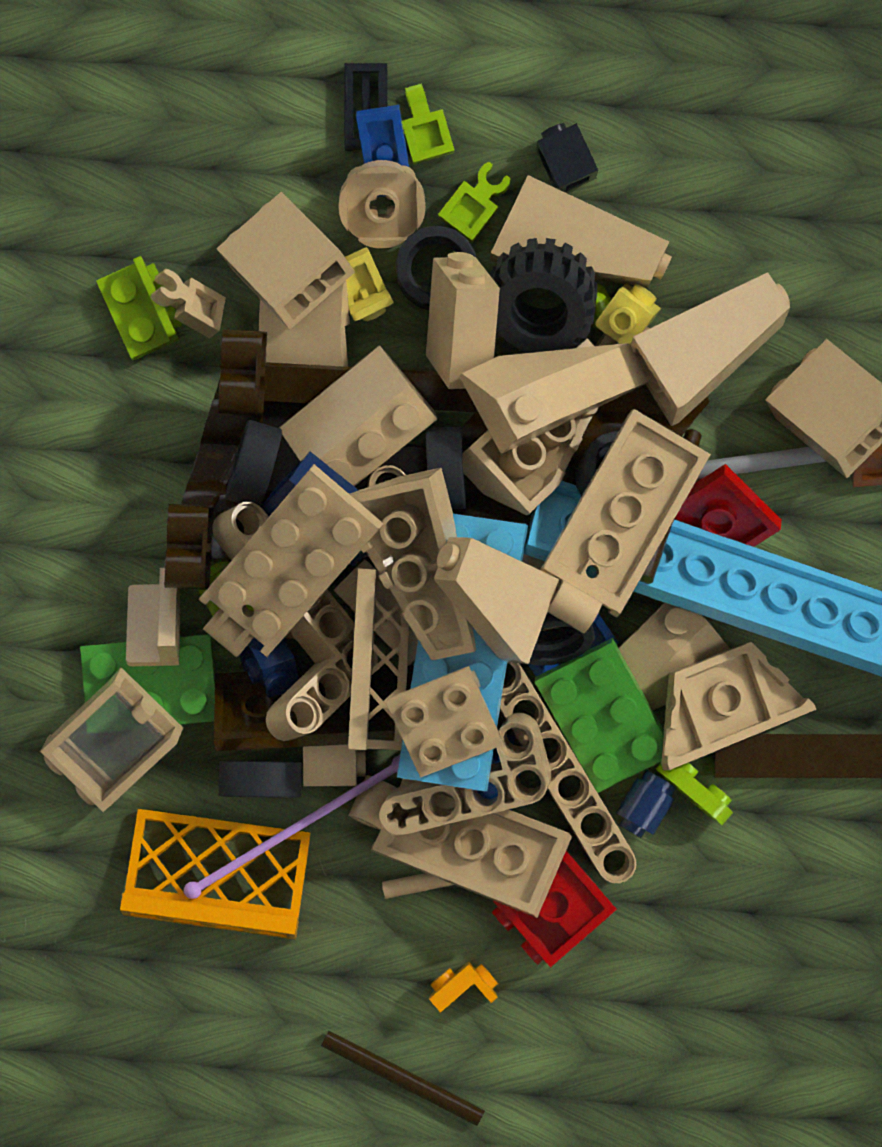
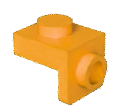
[429,962,498,1013]

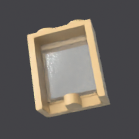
[40,668,183,812]

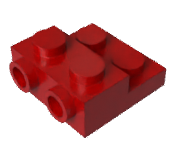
[492,851,617,968]

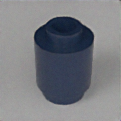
[616,770,676,838]

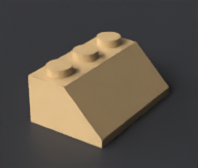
[279,345,437,487]

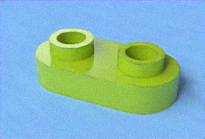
[655,762,733,826]

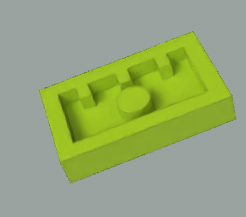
[96,256,182,361]

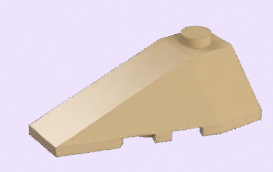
[462,339,598,515]
[459,343,649,454]
[350,468,476,660]
[551,602,730,720]

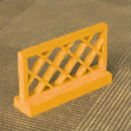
[120,809,311,940]

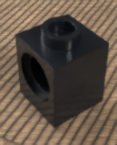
[536,123,598,193]

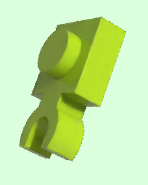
[438,162,511,243]

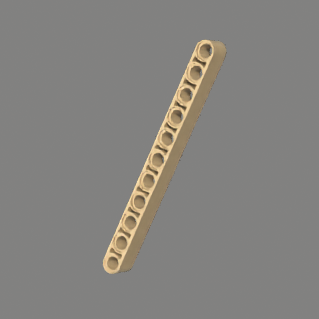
[367,466,636,883]

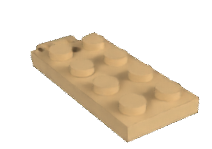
[540,409,711,633]
[199,464,383,657]
[348,775,572,918]

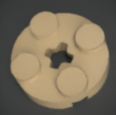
[339,160,425,248]

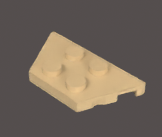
[661,642,816,770]

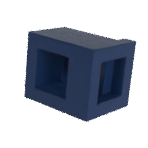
[239,637,299,698]

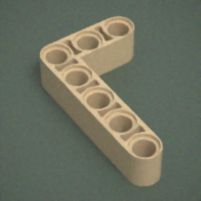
[212,502,378,741]

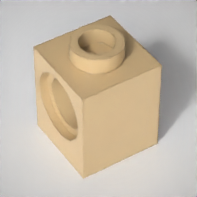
[303,745,366,786]

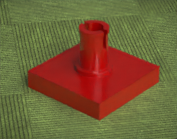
[674,464,782,547]

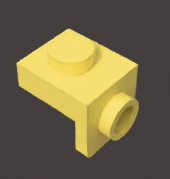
[345,247,394,321]
[595,283,661,346]

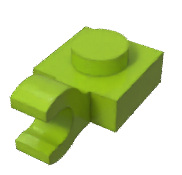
[402,83,455,165]

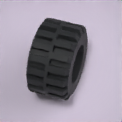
[490,238,597,354]

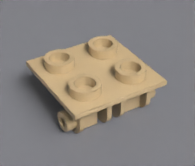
[385,666,504,778]

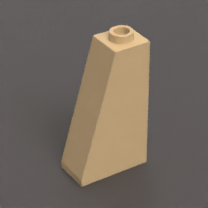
[490,175,672,288]
[630,272,790,426]

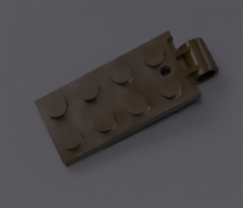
[214,665,414,751]

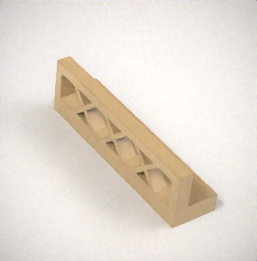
[348,568,410,750]

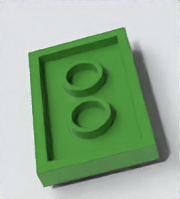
[80,634,215,733]
[534,638,664,793]

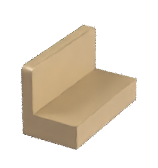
[126,568,181,666]

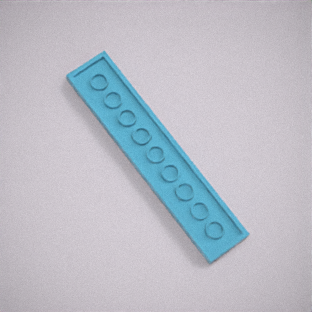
[524,481,882,677]

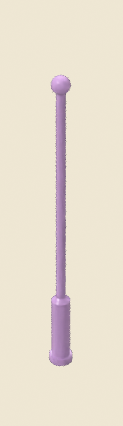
[184,755,400,899]

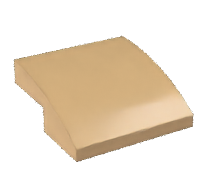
[259,281,350,367]

